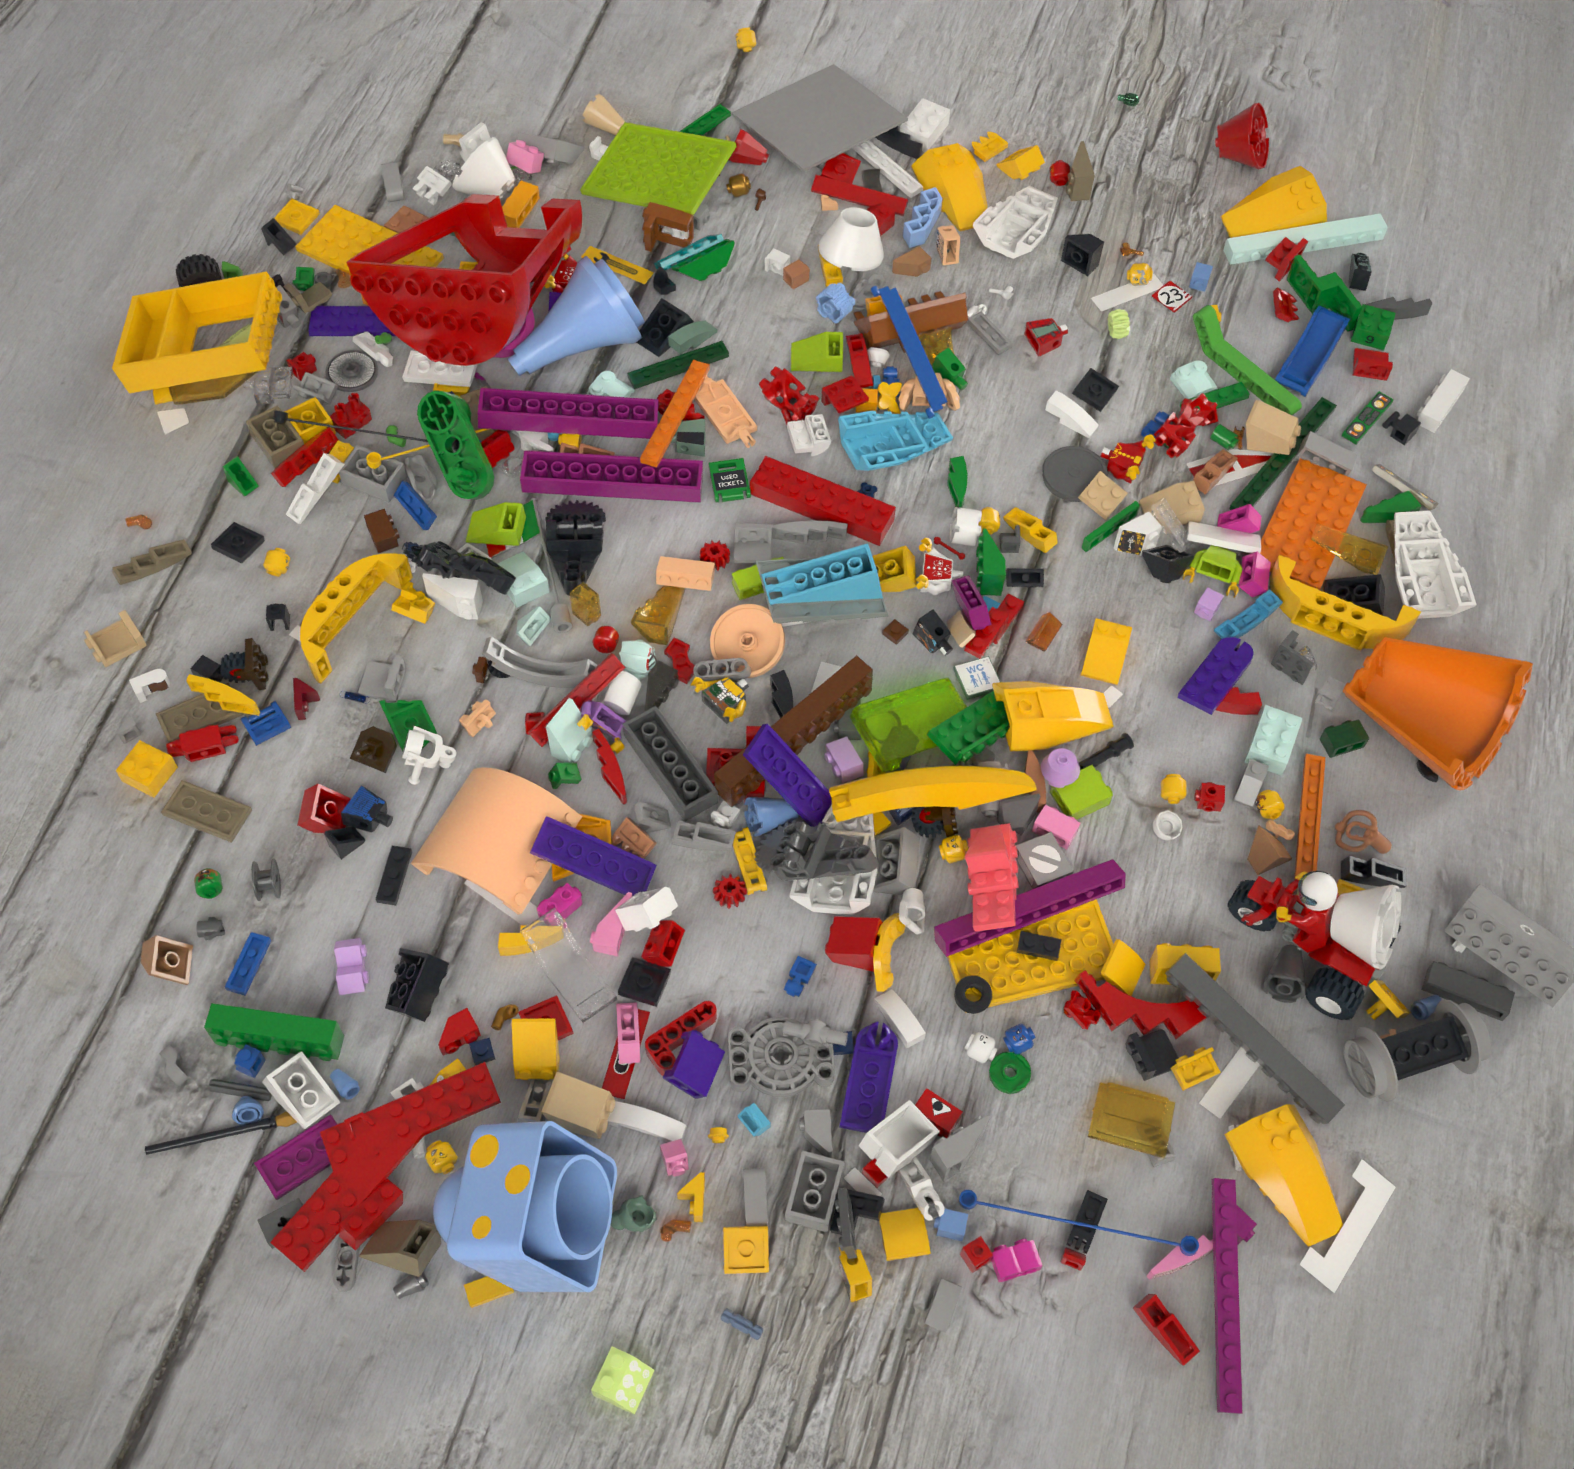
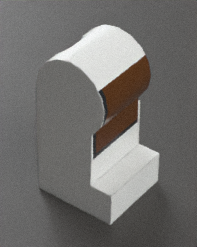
[129,669,170,703]

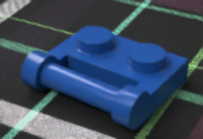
[240,701,291,746]

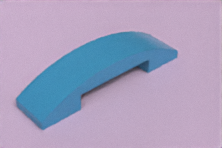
[1214,590,1283,639]

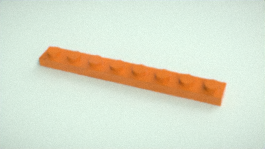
[640,360,710,467]
[1293,754,1326,894]

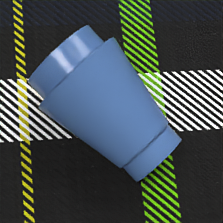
[1410,995,1442,1020]
[330,1069,360,1100]

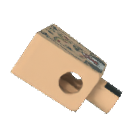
[936,225,960,266]

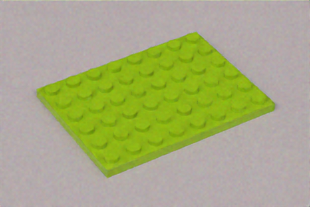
[580,122,737,215]

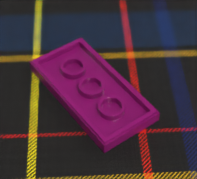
[254,1114,337,1201]

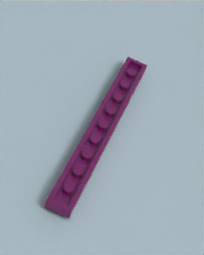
[1211,1178,1243,1414]

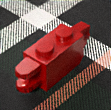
[166,724,239,762]

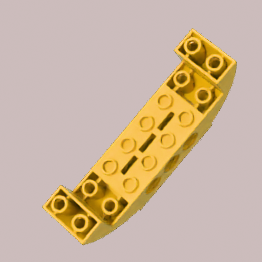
[1270,555,1421,651]

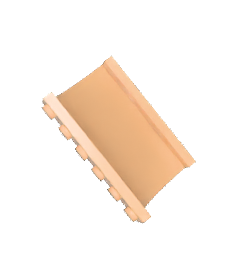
[411,767,582,915]

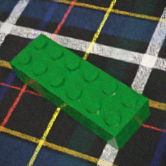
[204,1003,344,1061]

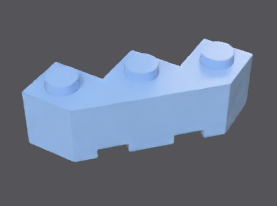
[903,187,943,248]

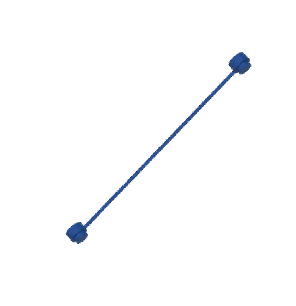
[959,1190,1199,1256]

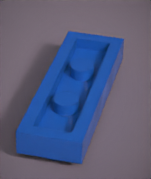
[394,481,437,530]
[225,932,271,996]

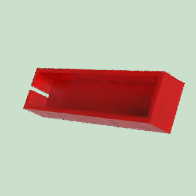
[750,456,896,546]

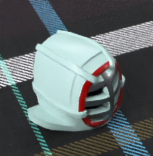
[619,639,657,680]

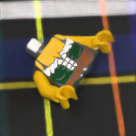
[691,677,749,724]

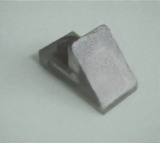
[861,169,882,192]

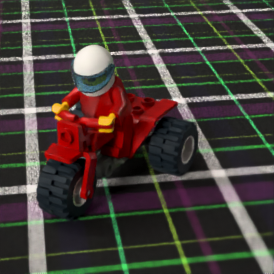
[1227,871,1401,1020]

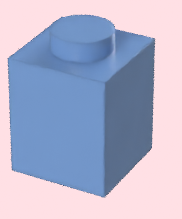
[1189,262,1213,292]
[934,1209,968,1241]

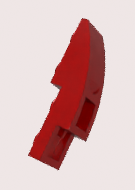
[846,333,873,388]

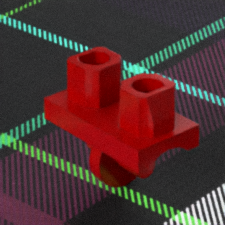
[1064,990,1101,1030]

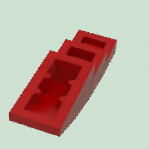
[271,427,340,487]
[592,728,627,805]

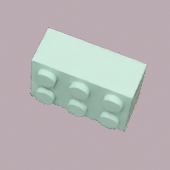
[1244,705,1303,776]

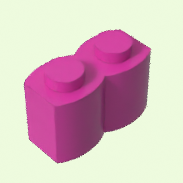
[991,1238,1043,1282]

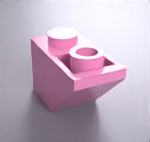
[660,1139,689,1177]

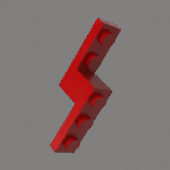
[964,593,1024,659]

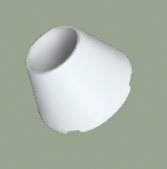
[818,207,884,271]
[1330,885,1402,970]

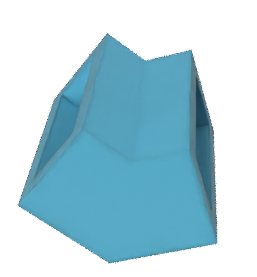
[737,1103,771,1137]

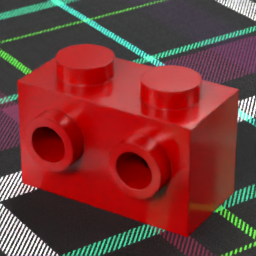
[641,920,685,967]

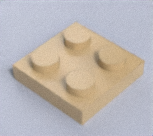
[1078,471,1128,520]

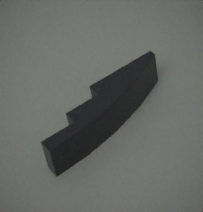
[875,126,923,159]

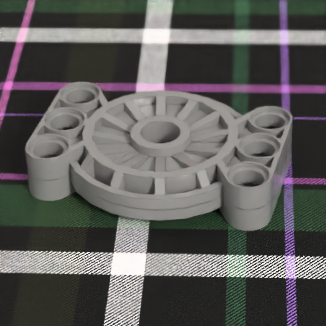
[728,1017,835,1097]

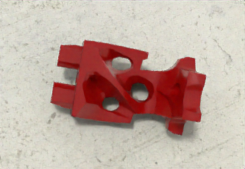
[759,366,820,421]
[1153,393,1218,458]

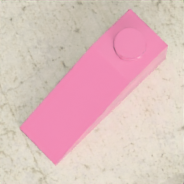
[590,892,632,956]
[616,1002,640,1064]

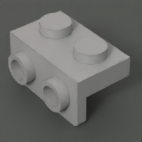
[294,372,338,405]

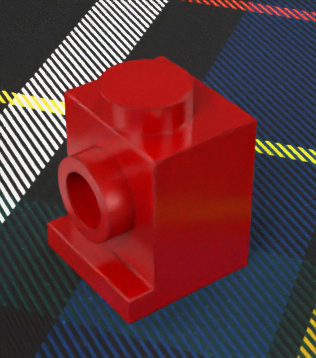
[286,352,317,381]

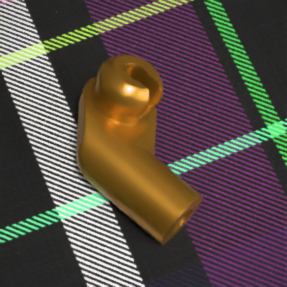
[491,1004,519,1030]

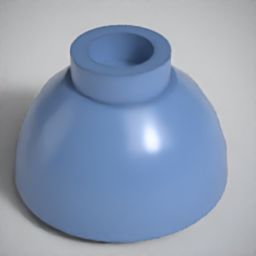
[232,1096,264,1125]

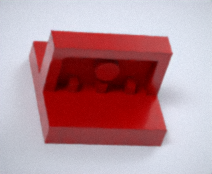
[1265,237,1309,282]

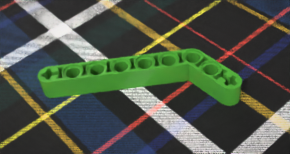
[1193,305,1302,415]

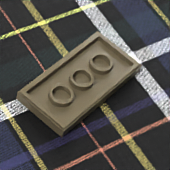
[156,682,244,743]
[161,780,252,843]

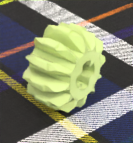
[1107,309,1130,339]

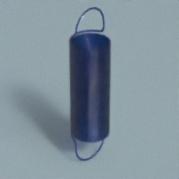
[340,691,370,704]

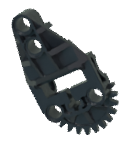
[545,500,606,596]
[402,541,516,595]

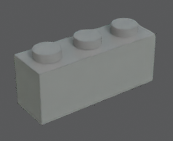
[1297,431,1357,476]

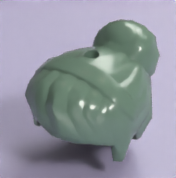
[611,1195,657,1233]

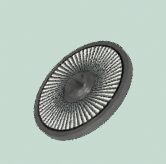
[325,350,378,392]

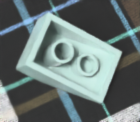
[497,551,549,608]
[546,698,593,763]

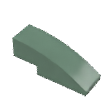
[668,320,717,355]

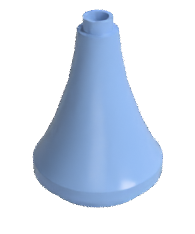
[508,256,645,376]

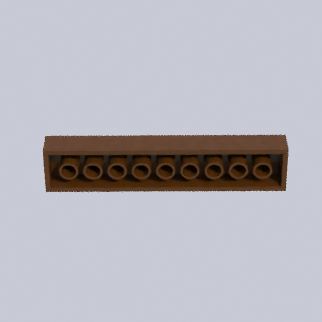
[714,655,873,807]

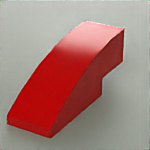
[1216,687,1262,715]
[1133,1294,1200,1366]

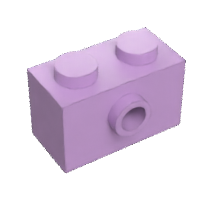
[824,736,864,784]

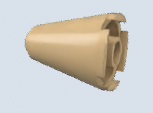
[582,94,625,136]

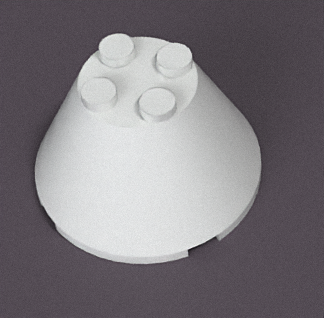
[452,137,515,202]

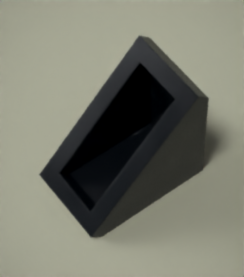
[324,827,366,860]

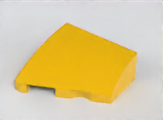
[391,581,435,624]

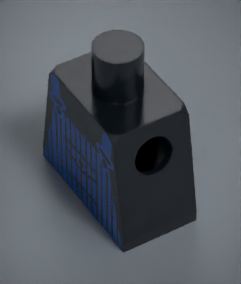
[341,786,393,832]

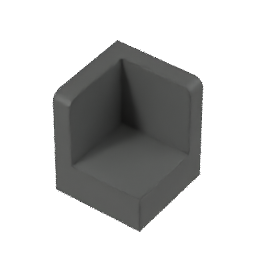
[999,525,1021,553]

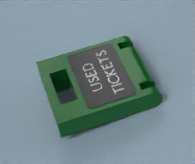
[708,458,751,503]

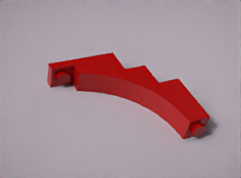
[1074,970,1210,1040]

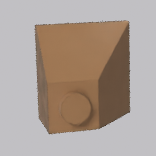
[140,935,193,985]

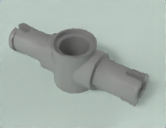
[783,1020,848,1047]

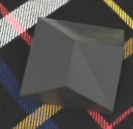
[996,794,1041,836]

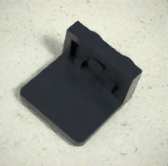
[1125,1029,1179,1081]

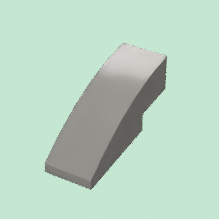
[672,821,736,851]

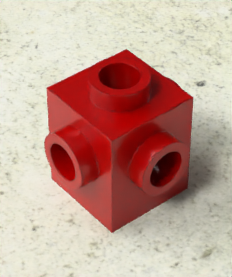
[1194,782,1225,812]

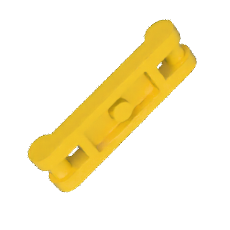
[732,827,767,895]

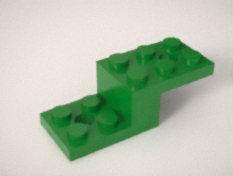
[1287,255,1362,332]

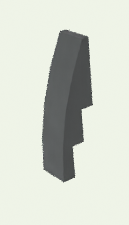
[1365,297,1433,320]

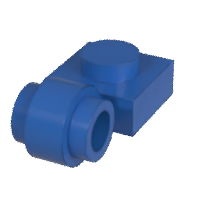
[882,366,901,397]
[1141,411,1170,438]
[784,956,817,997]

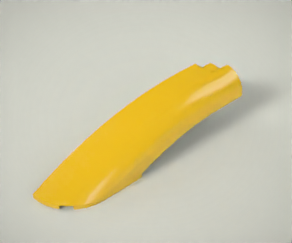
[829,766,1037,822]

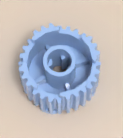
[816,282,855,324]

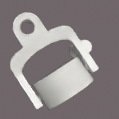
[402,726,456,785]

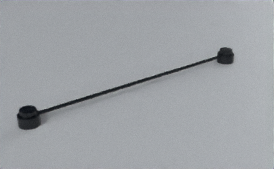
[273,411,460,451]

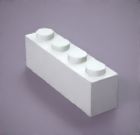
[1416,369,1470,433]

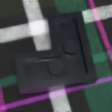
[830,1189,885,1235]

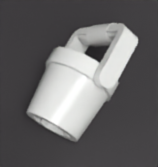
[899,888,925,935]

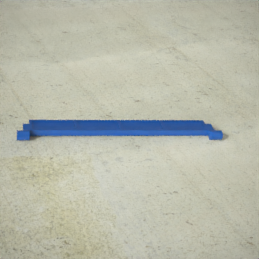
[871,286,948,419]

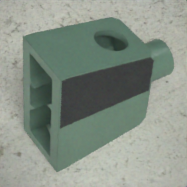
[670,419,706,457]

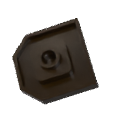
[350,726,397,773]

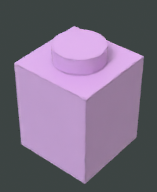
[1194,587,1224,621]

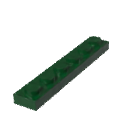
[627,341,729,390]

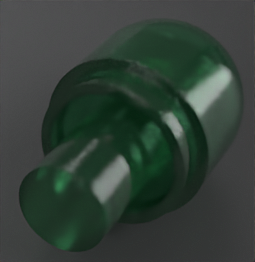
[1117,92,1139,107]

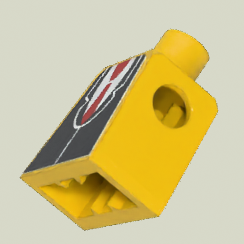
[839,1247,872,1303]

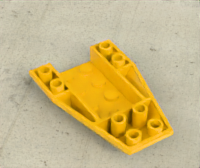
[992,681,1114,752]

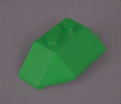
[671,239,735,281]

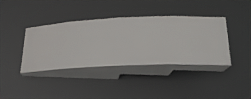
[772,520,848,545]

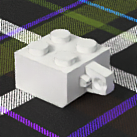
[615,887,678,932]

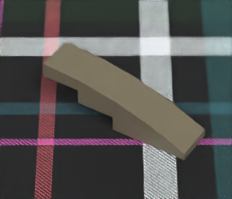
[112,539,192,585]

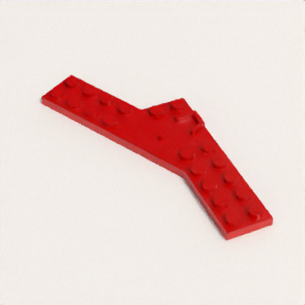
[270,1062,501,1272]

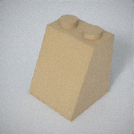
[1246,400,1301,455]
[541,1072,615,1139]

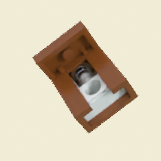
[642,202,694,252]

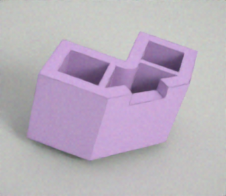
[334,938,369,995]

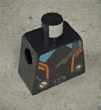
[912,609,953,656]

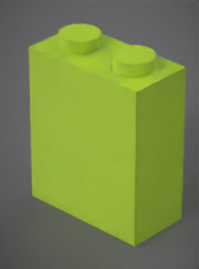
[1050,765,1113,820]

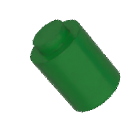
[1210,424,1239,450]

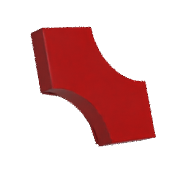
[664,637,695,684]

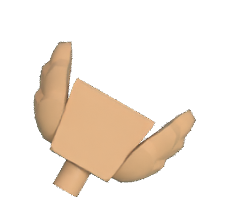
[898,373,960,411]

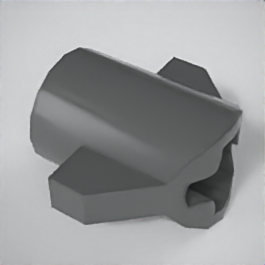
[196,917,225,940]

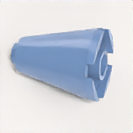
[744,797,799,836]

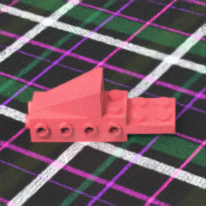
[965,823,1019,932]

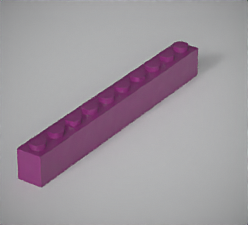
[934,859,1126,957]

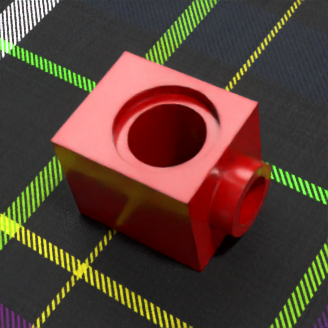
[960,1236,993,1273]

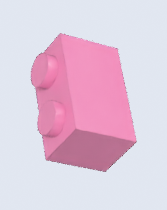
[506,140,544,174]
[1032,805,1080,850]

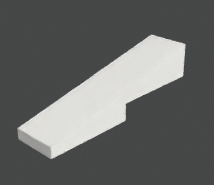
[286,453,345,524]

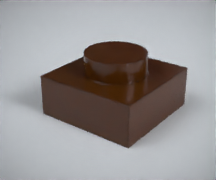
[882,619,909,645]
[472,657,488,683]

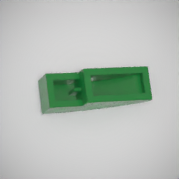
[947,456,968,508]

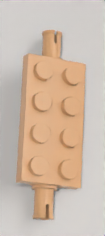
[694,375,757,448]

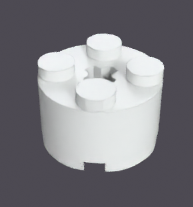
[949,507,982,546]

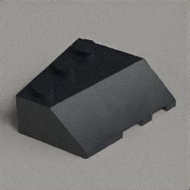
[385,948,449,1022]

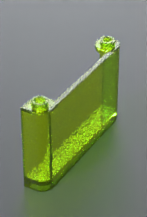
[850,678,967,772]

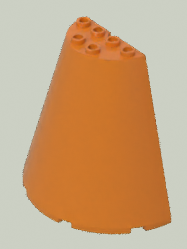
[1343,637,1533,791]

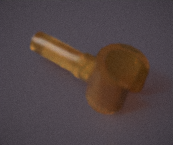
[1120,243,1144,256]
[1234,426,1245,450]

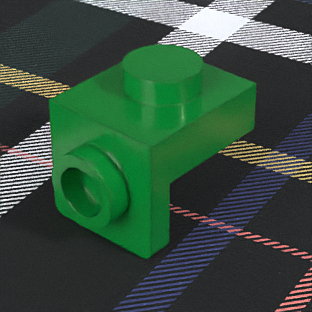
[292,267,315,291]
[548,763,582,789]

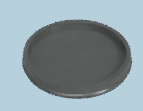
[1042,446,1108,502]

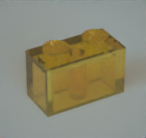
[570,582,601,626]

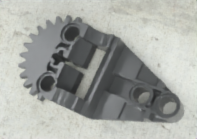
[755,820,879,881]

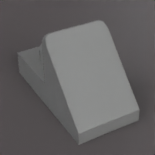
[634,802,671,833]

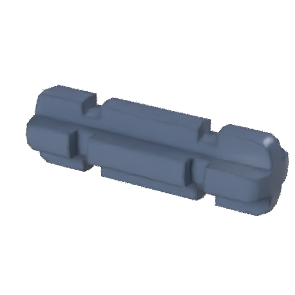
[721,1308,763,1340]

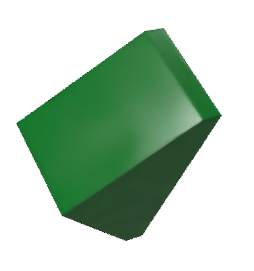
[222,456,259,496]

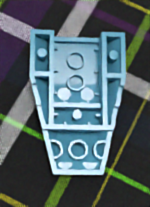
[838,411,953,471]

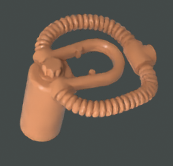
[1335,810,1392,854]

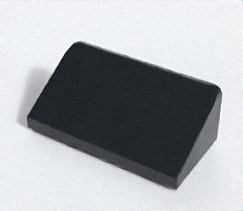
[1006,568,1044,587]

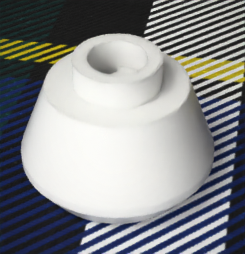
[867,347,890,367]

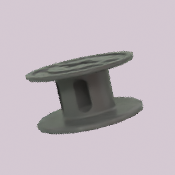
[251,858,281,901]

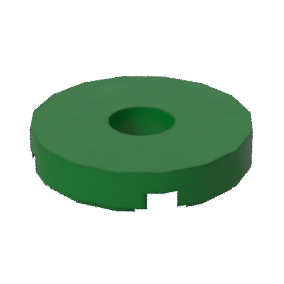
[989,1052,1031,1094]

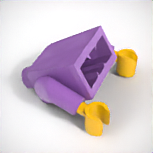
[577,700,626,754]

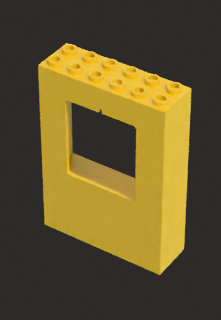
[112,271,282,393]

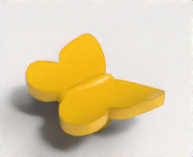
[877,382,902,414]

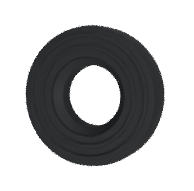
[954,976,992,1014]

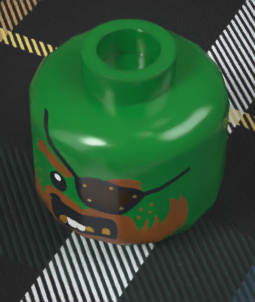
[194,868,223,899]

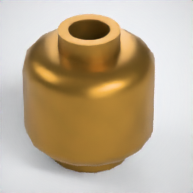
[726,173,751,197]

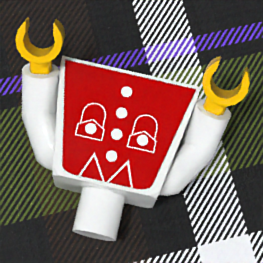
[916,537,963,595]

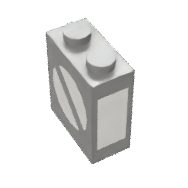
[1016,832,1074,889]

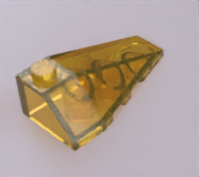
[1311,524,1389,575]
[631,585,686,645]

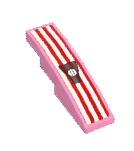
[1146,1234,1213,1280]

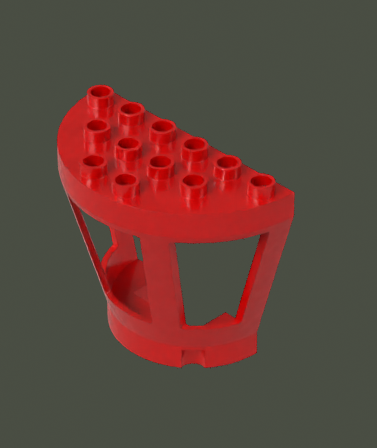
[346,194,582,366]

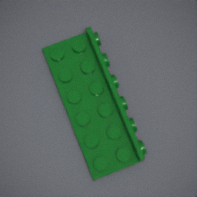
[927,691,1010,765]

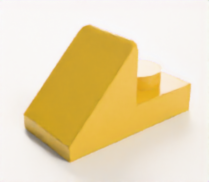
[677,1172,705,1222]

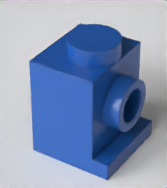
[234,1045,266,1079]

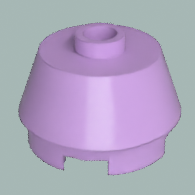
[1041,748,1080,788]

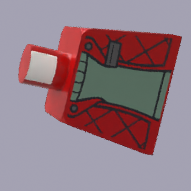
[1024,318,1068,357]

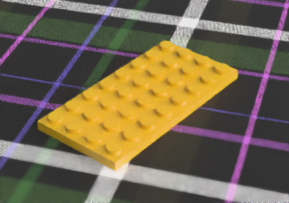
[295,205,444,276]
[947,899,1113,1013]

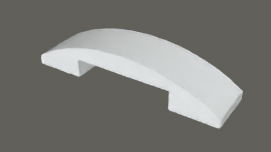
[607,1101,686,1143]

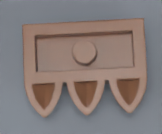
[612,817,657,858]

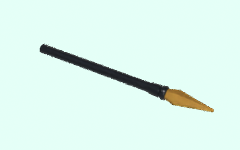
[145,1112,297,1155]

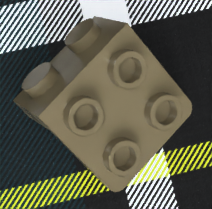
[283,282,332,314]

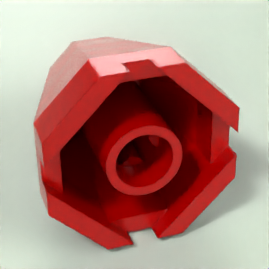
[729,129,769,165]

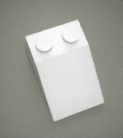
[422,573,483,620]
[262,1051,340,1129]

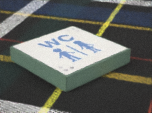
[953,656,1000,700]

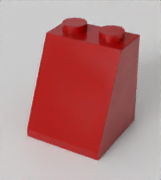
[825,916,883,972]

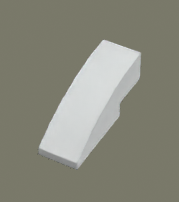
[1045,390,1098,438]
[874,989,926,1049]

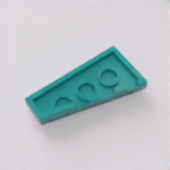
[654,234,724,270]

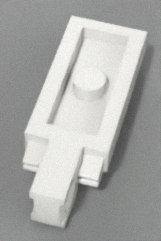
[353,332,393,367]

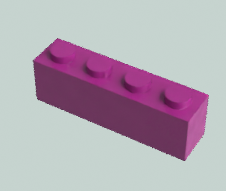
[951,575,991,630]

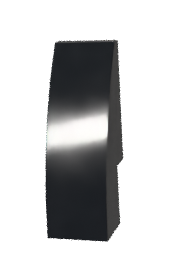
[770,670,793,718]
[1341,856,1407,888]

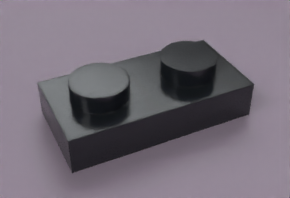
[1017,931,1062,961]

